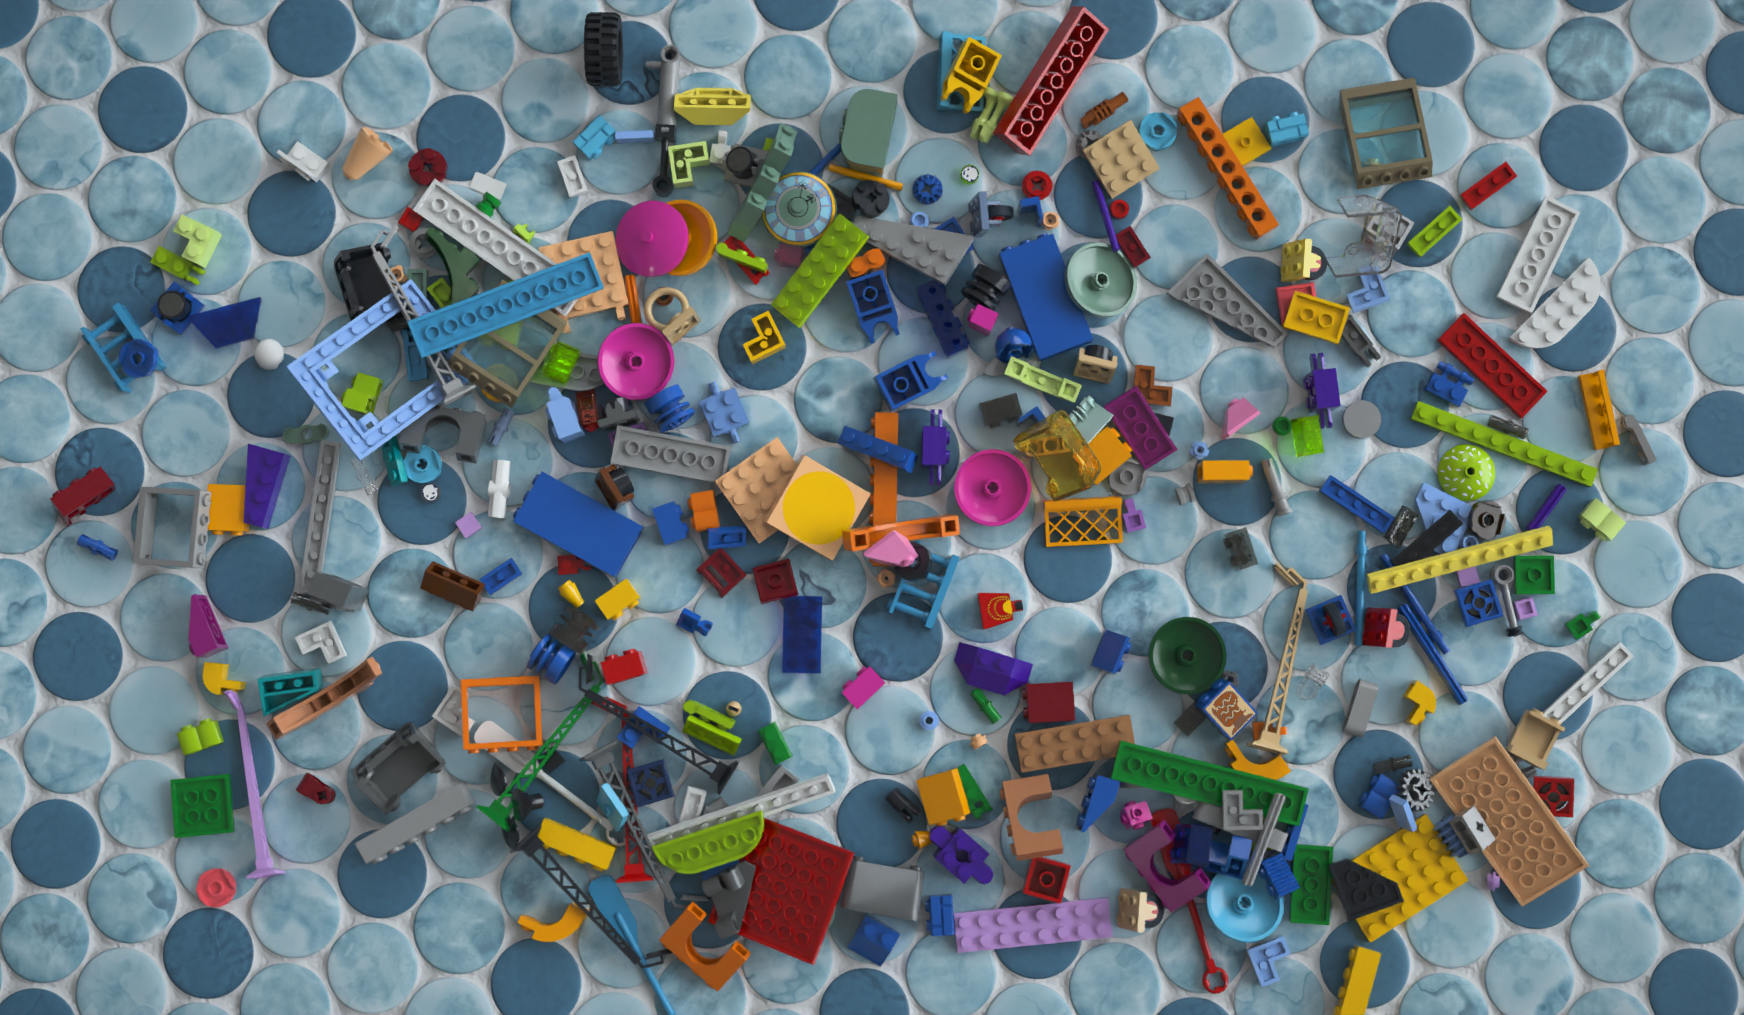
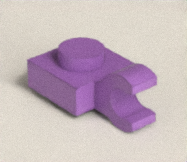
[1122,498,1146,533]

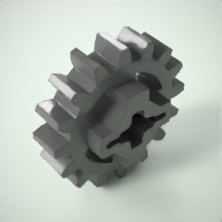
[1396,769,1434,811]

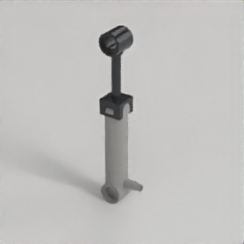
[645,44,681,198]

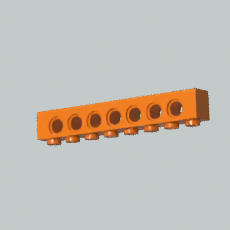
[1177,97,1279,240]

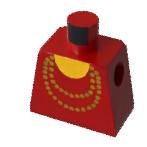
[977,593,1023,630]

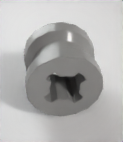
[1175,483,1196,506]

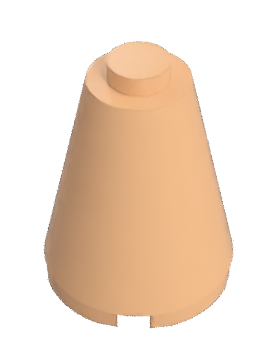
[342,127,393,180]

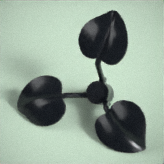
[490,762,544,849]

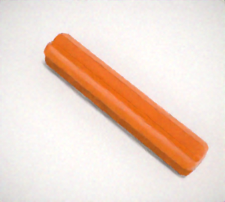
[625,275,642,323]

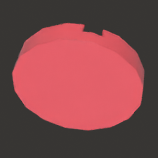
[196,868,236,907]

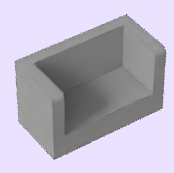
[757,765,800,796]

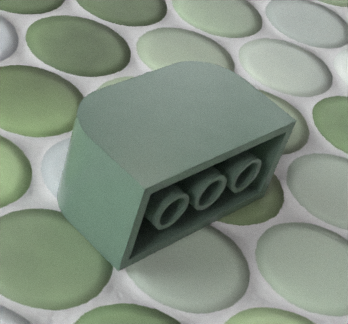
[839,89,898,177]

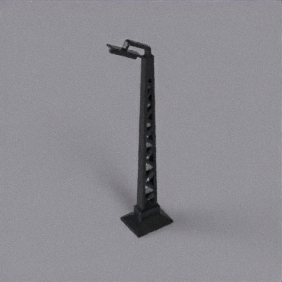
[578,653,739,795]
[509,824,673,969]

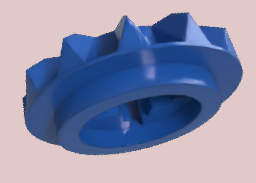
[912,174,943,204]

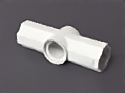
[488,460,511,519]

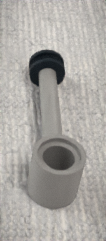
[1489,565,1523,637]

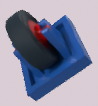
[1305,595,1357,645]

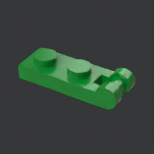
[957,764,993,820]

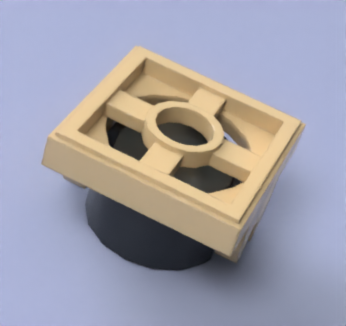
[1073,345,1118,384]

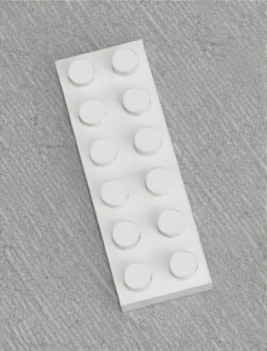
[1496,196,1581,314]

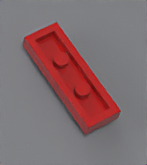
[1459,162,1517,211]

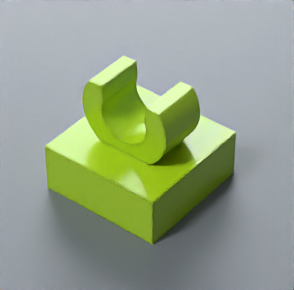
[512,224,535,245]

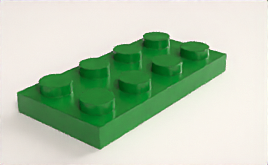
[1289,844,1333,925]

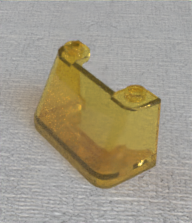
[1013,410,1101,502]

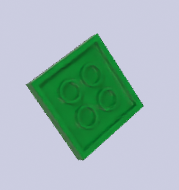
[170,774,235,838]

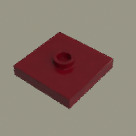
[752,558,799,605]

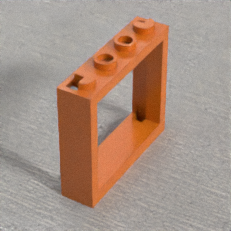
[461,675,542,754]

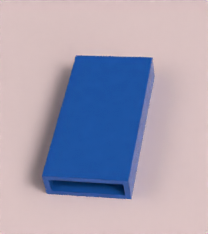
[998,233,1093,362]
[513,471,644,578]

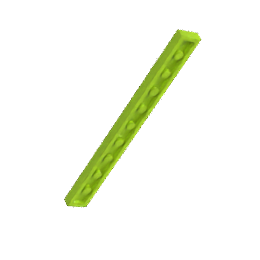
[1410,401,1598,487]

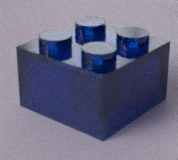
[1170,824,1213,867]

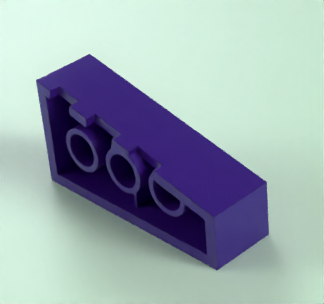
[244,443,291,529]

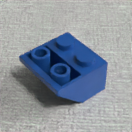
[1090,630,1131,674]

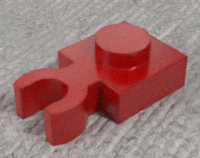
[557,555,592,575]

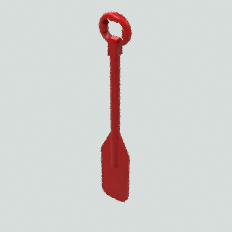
[1151,808,1229,994]

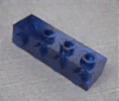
[916,280,970,359]

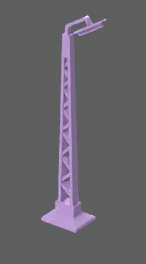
[224,690,285,879]

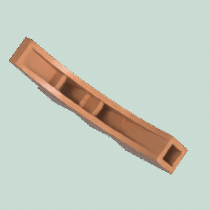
[266,656,382,740]

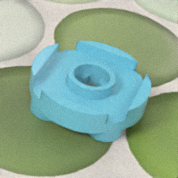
[1138,112,1177,151]
[403,445,442,484]

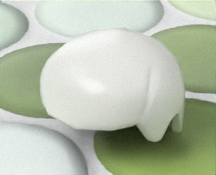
[254,339,284,370]

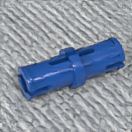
[77,534,118,561]

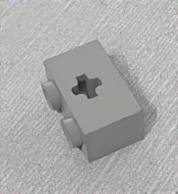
[1448,806,1495,855]

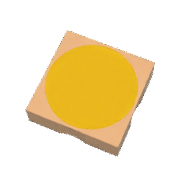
[763,455,871,561]

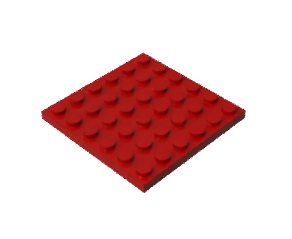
[708,817,855,965]

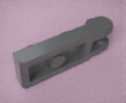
[1341,315,1381,368]

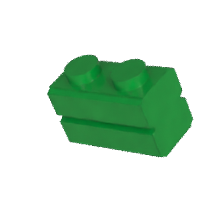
[758,721,793,765]

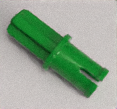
[970,688,1002,725]

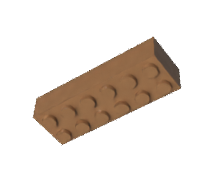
[1014,715,1135,773]

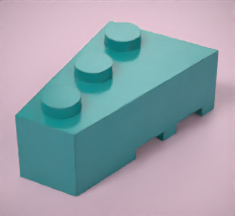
[257,668,323,717]

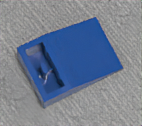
[1076,774,1120,833]

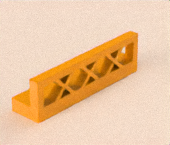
[1578,369,1620,450]

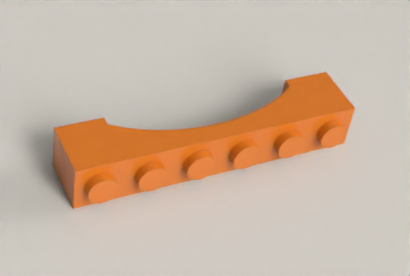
[842,514,960,551]

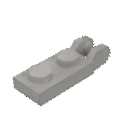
[1620,414,1657,465]

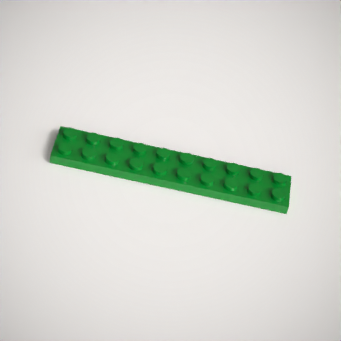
[1110,740,1309,826]

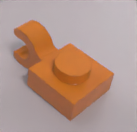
[1252,722,1287,741]

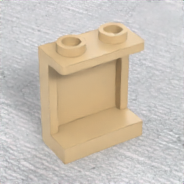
[1505,708,1565,770]

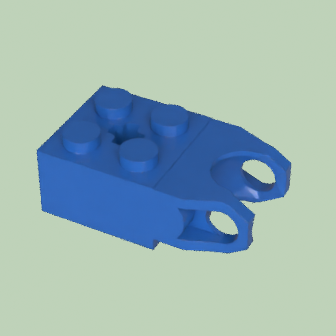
[846,270,900,344]
[873,351,948,412]

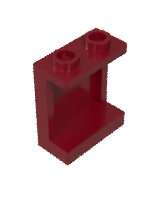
[1022,682,1075,723]

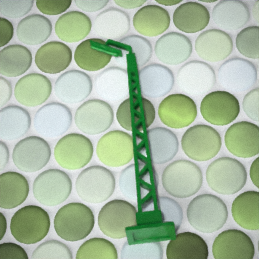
[476,652,604,832]

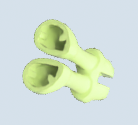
[970,87,1014,144]

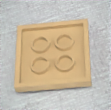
[1082,120,1160,199]

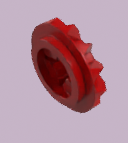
[1022,170,1052,200]

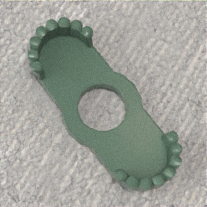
[282,423,329,444]

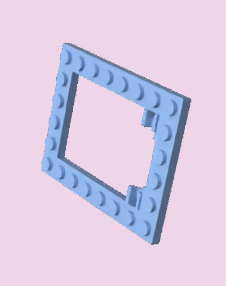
[286,279,477,462]

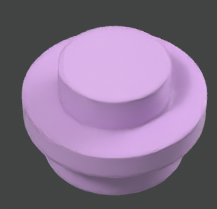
[1487,872,1500,891]

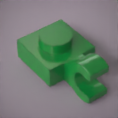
[1564,611,1601,640]

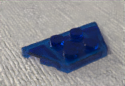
[187,297,262,349]

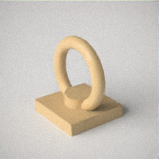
[644,287,701,346]

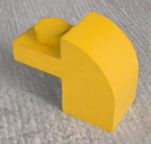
[203,662,246,695]
[1403,680,1436,726]

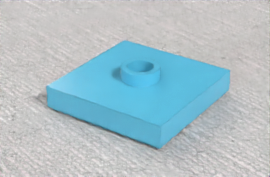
[596,783,629,832]

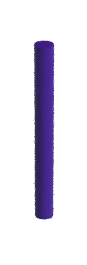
[1092,180,1120,252]

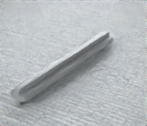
[1242,793,1285,886]

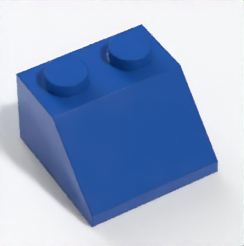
[847,913,900,967]

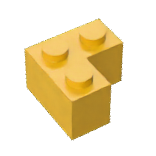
[743,311,786,365]

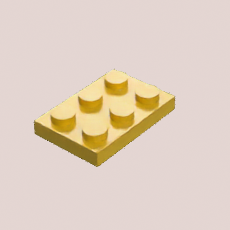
[1283,291,1350,345]

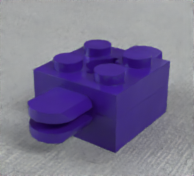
[1303,353,1341,429]
[921,409,950,486]
[929,826,993,884]

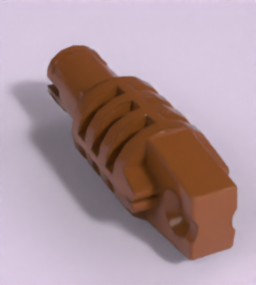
[1080,91,1128,130]

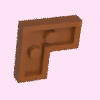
[1133,365,1173,407]

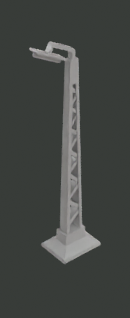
[370,223,476,409]

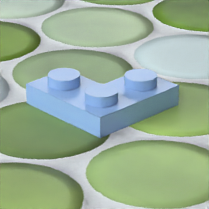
[1347,265,1390,314]
[1246,936,1291,987]

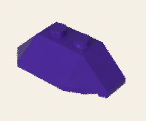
[954,642,1033,695]

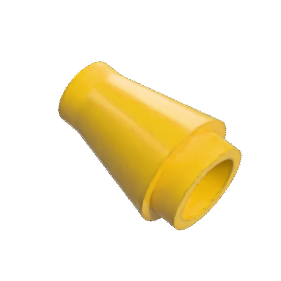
[558,579,585,608]

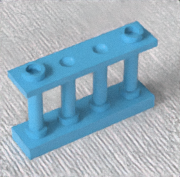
[80,303,167,393]
[887,541,960,630]

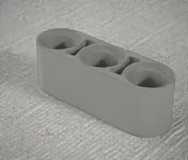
[1342,679,1378,738]

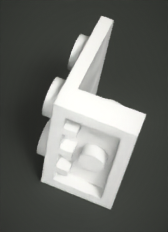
[276,141,330,182]

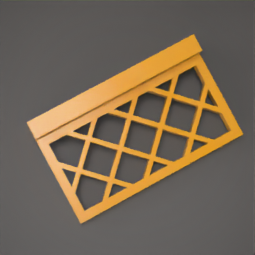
[1043,496,1123,547]

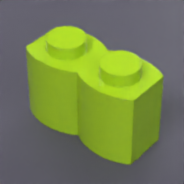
[176,718,224,755]

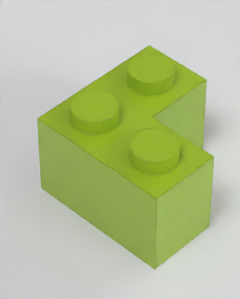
[341,372,384,415]

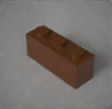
[420,561,485,612]

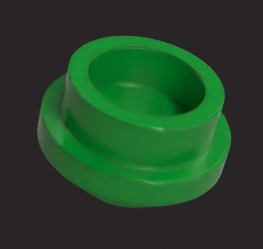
[1272,417,1292,436]

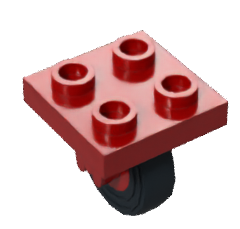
[1362,607,1410,648]

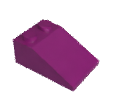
[188,594,229,658]

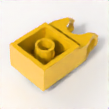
[940,37,1002,114]

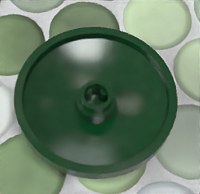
[1148,617,1227,694]

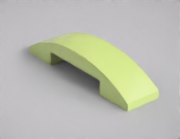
[1004,356,1082,403]

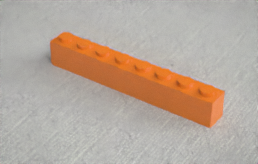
[869,412,898,567]

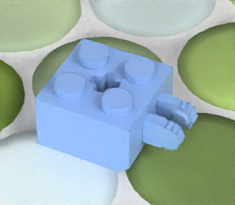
[545,387,586,443]

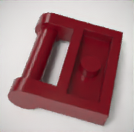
[696,548,747,599]

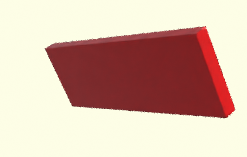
[1437,313,1548,419]

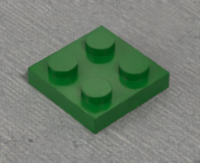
[1513,556,1555,594]

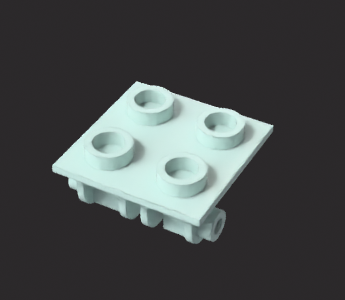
[1063,395,1114,444]

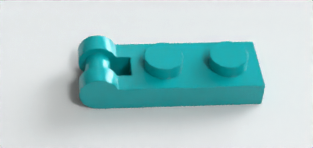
[381,435,408,487]

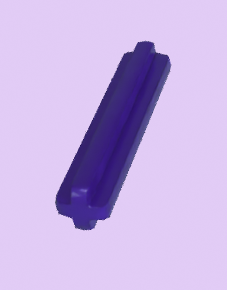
[1526,484,1567,531]

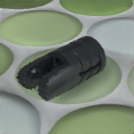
[885,787,921,823]

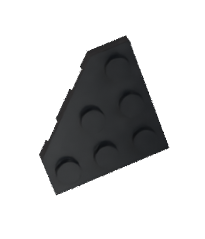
[1327,858,1404,921]

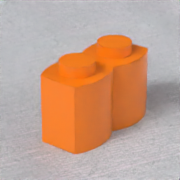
[846,248,886,280]
[687,490,720,533]

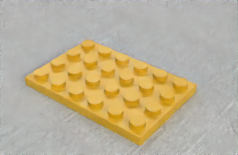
[1332,814,1469,943]

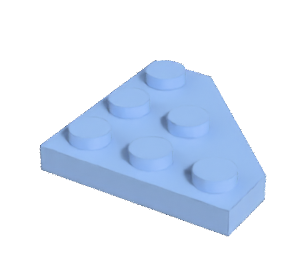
[1414,483,1472,555]

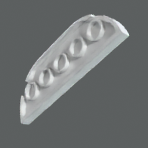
[1509,257,1601,349]

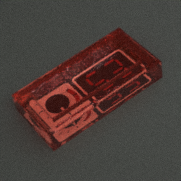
[576,389,599,426]

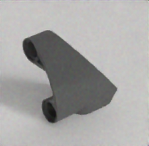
[702,861,756,939]

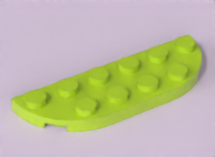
[652,810,764,874]

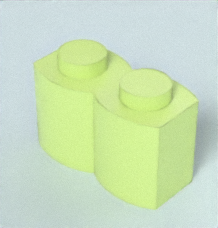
[1578,498,1626,541]

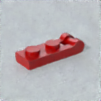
[723,236,770,285]

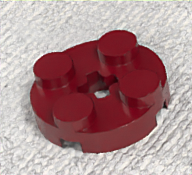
[408,148,448,187]

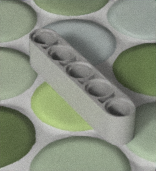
[1192,801,1288,852]

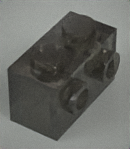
[1223,527,1258,571]

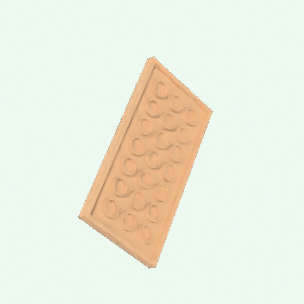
[1430,736,1589,907]

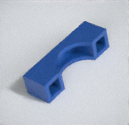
[837,426,918,474]

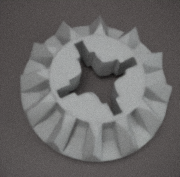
[1075,129,1103,160]
[409,228,437,258]

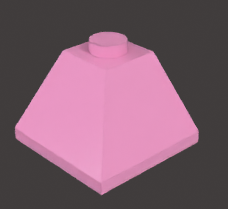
[1221,397,1261,440]
[863,530,918,567]

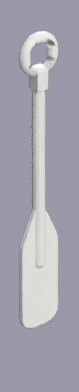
[474,721,632,847]

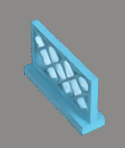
[936,31,986,112]

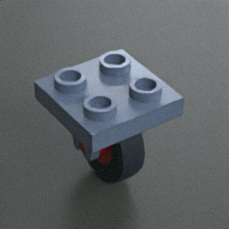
[968,191,1014,237]

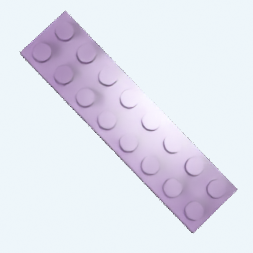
[953,897,1112,953]

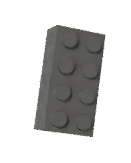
[307,571,370,612]

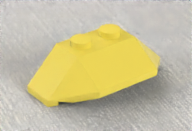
[674,88,751,125]

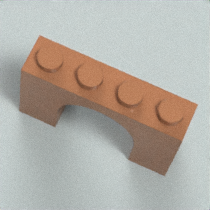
[999,774,1063,861]

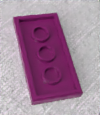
[1104,385,1178,470]

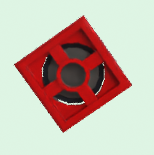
[1533,776,1575,818]

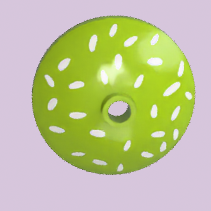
[1437,444,1495,502]

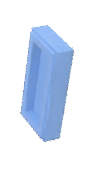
[615,130,655,143]
[1389,795,1417,832]

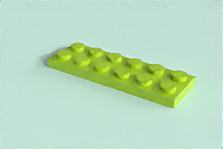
[771,214,869,328]

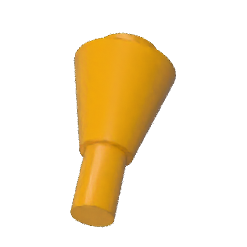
[911,831,932,850]

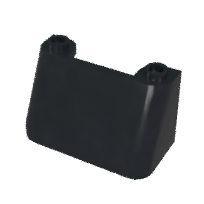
[334,242,408,323]

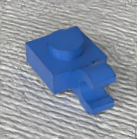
[676,608,713,636]

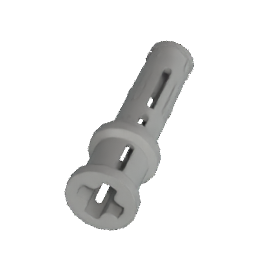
[1261,458,1293,517]

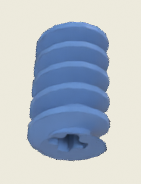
[1433,814,1468,858]

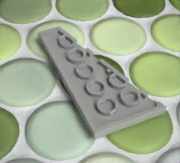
[1166,253,1288,348]

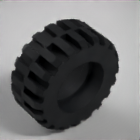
[584,12,623,87]

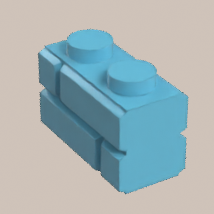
[1264,112,1309,147]
[572,115,616,161]

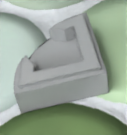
[983,357,1007,376]

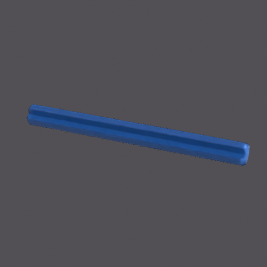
[1397,604,1468,705]

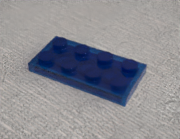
[782,596,823,674]

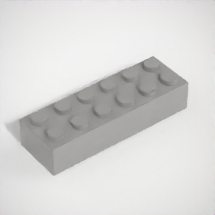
[355,783,476,865]

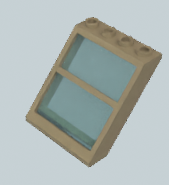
[1339,78,1433,190]
[448,280,568,408]

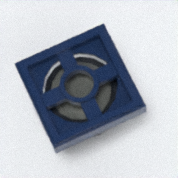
[626,759,675,808]

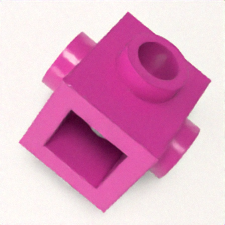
[1120,801,1153,831]

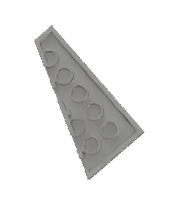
[853,216,975,286]

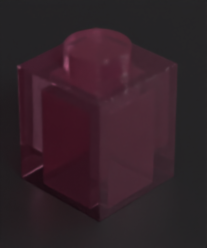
[774,244,803,269]

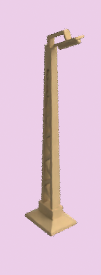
[1246,563,1308,755]

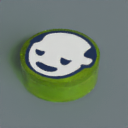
[960,165,979,185]

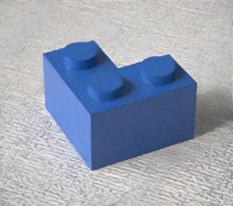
[1204,835,1252,880]

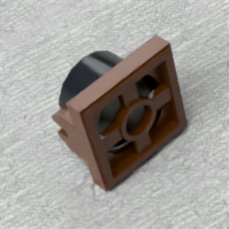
[594,464,634,511]

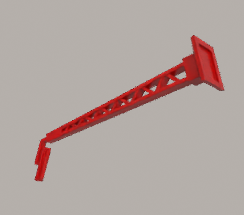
[591,697,655,883]

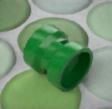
[475,192,501,218]

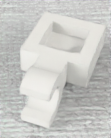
[710,130,731,165]

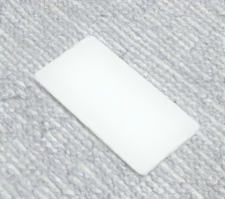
[469,172,507,200]

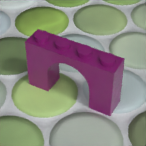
[1124,820,1212,913]

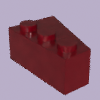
[50,466,116,527]

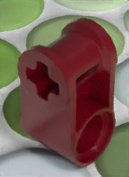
[296,772,336,804]

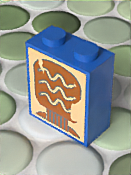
[1195,678,1258,740]

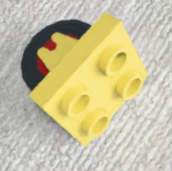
[1281,238,1327,283]

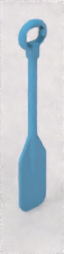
[589,875,676,1015]

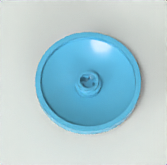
[1205,864,1284,943]

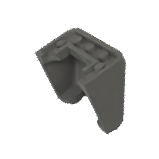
[353,721,446,815]
[841,855,925,921]

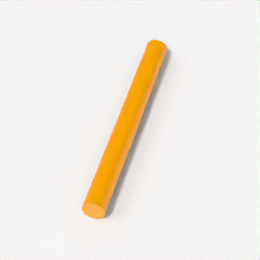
[828,164,903,191]

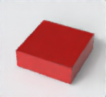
[398,207,424,232]

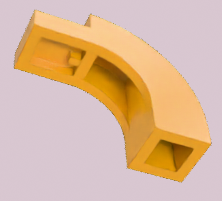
[1224,739,1291,780]
[517,902,589,942]

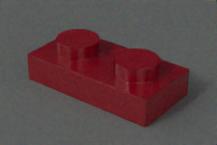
[1116,226,1151,269]

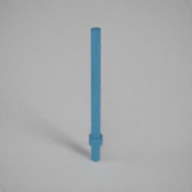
[1355,531,1367,646]

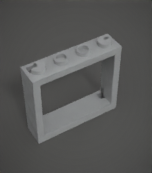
[133,487,212,569]

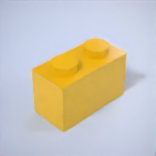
[595,579,641,621]

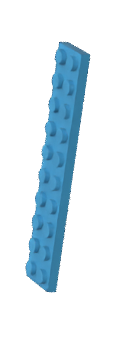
[407,252,604,358]

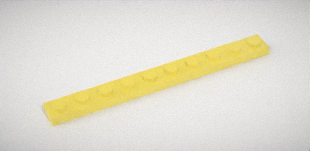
[1367,526,1553,594]

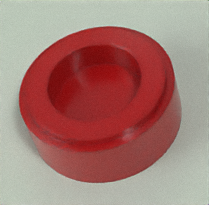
[1109,199,1129,219]

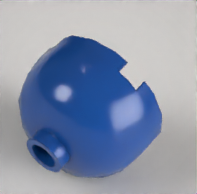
[995,327,1034,363]

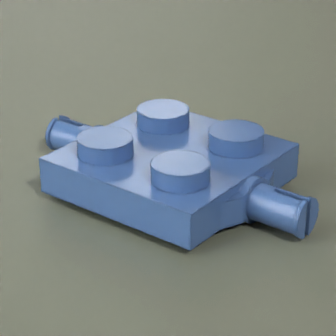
[699,381,749,444]

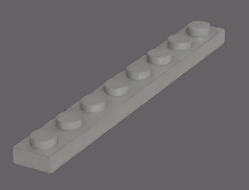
[299,440,342,593]

